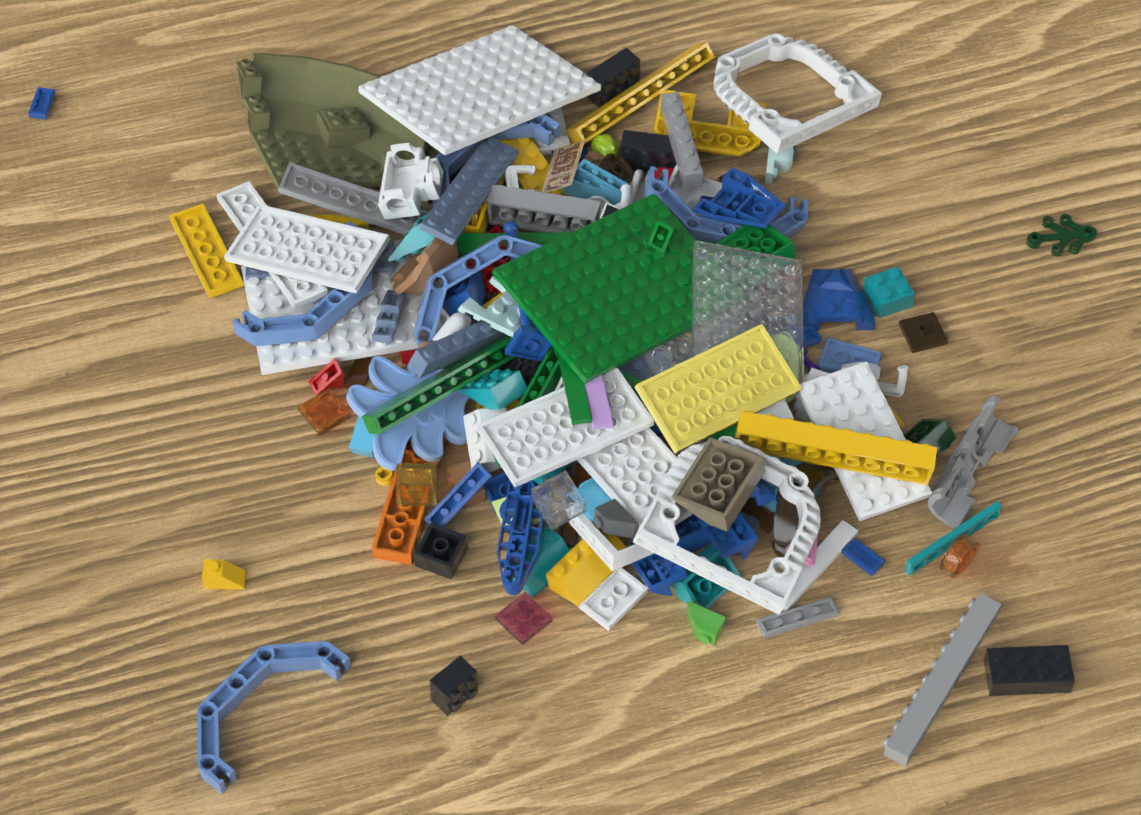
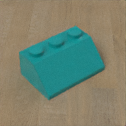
[513,526,570,598]
[671,545,742,609]

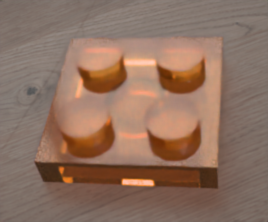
[298,388,351,436]

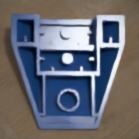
[693,168,785,228]

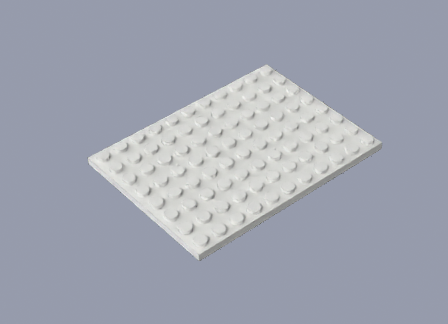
[359,25,601,155]
[241,239,450,375]

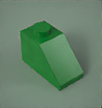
[647,218,677,253]

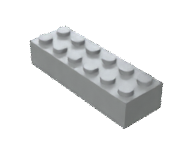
[487,184,601,233]

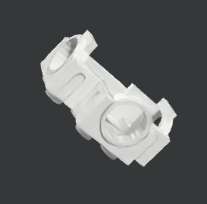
[378,143,443,220]

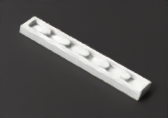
[782,520,858,611]

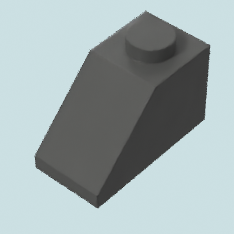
[594,499,638,538]

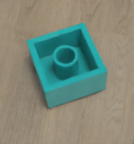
[863,266,915,318]

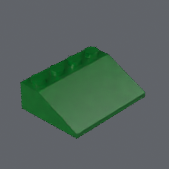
[704,225,796,292]

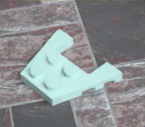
[458,276,522,337]

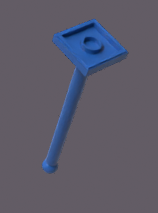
[503,221,552,362]

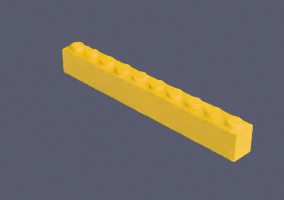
[566,42,715,144]

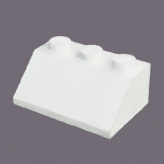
[463,407,508,472]

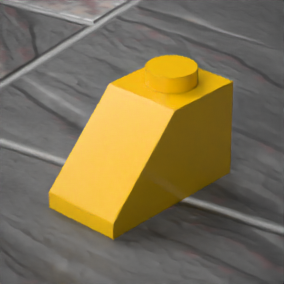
[202,559,246,590]

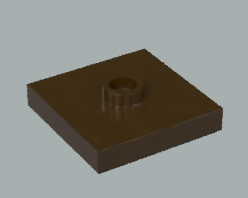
[899,312,948,353]

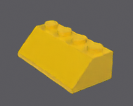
[546,526,627,607]

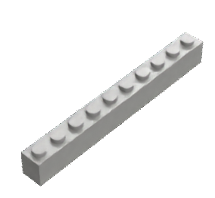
[883,593,1002,767]

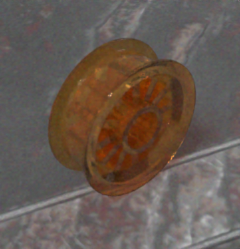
[939,534,980,579]

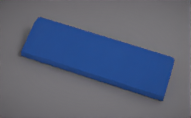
[424,462,492,527]

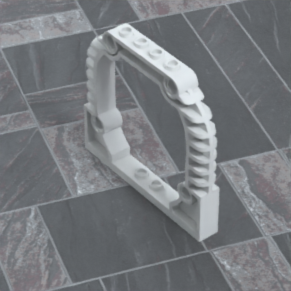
[713,34,882,154]
[633,436,821,614]

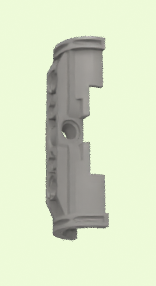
[928,395,1019,528]

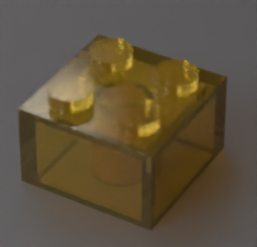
[395,462,438,506]

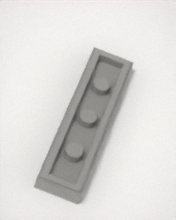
[756,597,839,639]

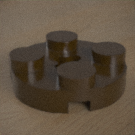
[598,153,633,184]

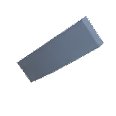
[372,290,406,343]

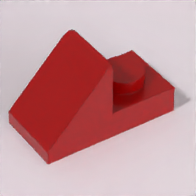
[308,358,345,397]

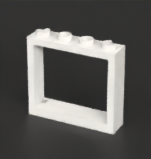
[569,505,654,571]

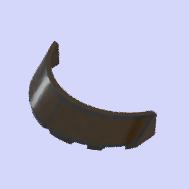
[771,462,839,558]

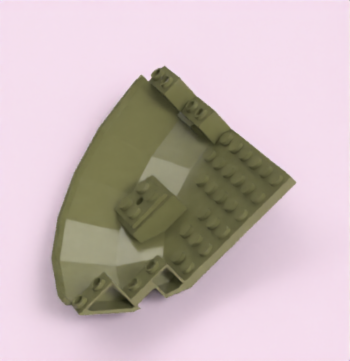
[236,53,440,194]

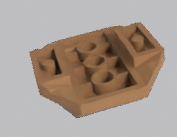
[390,237,459,296]

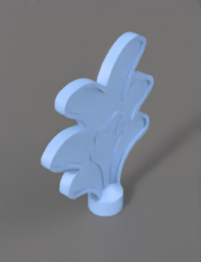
[346,356,471,471]

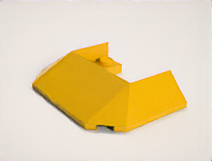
[654,90,767,157]

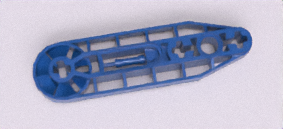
[497,479,550,595]

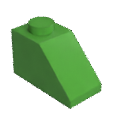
[687,601,726,646]

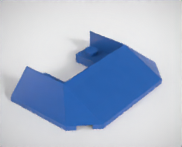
[627,512,758,596]

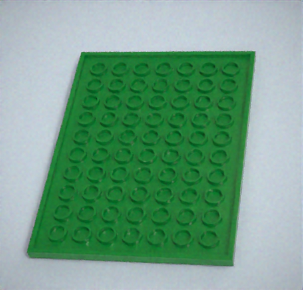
[492,193,747,384]

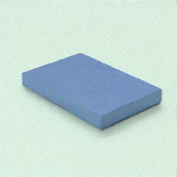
[818,337,882,374]

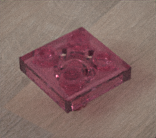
[495,592,552,645]

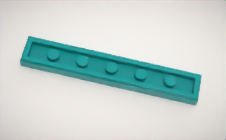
[905,501,1002,576]

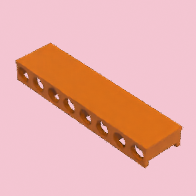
[372,436,448,565]

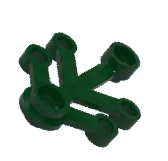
[1026,214,1097,257]

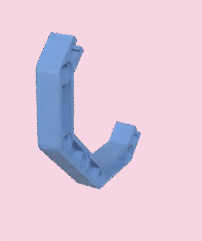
[432,114,560,206]
[645,166,808,245]
[232,221,373,346]
[413,235,543,347]
[197,641,351,794]

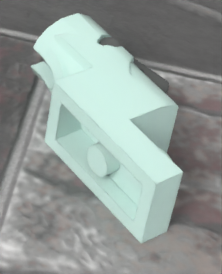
[765,145,798,185]

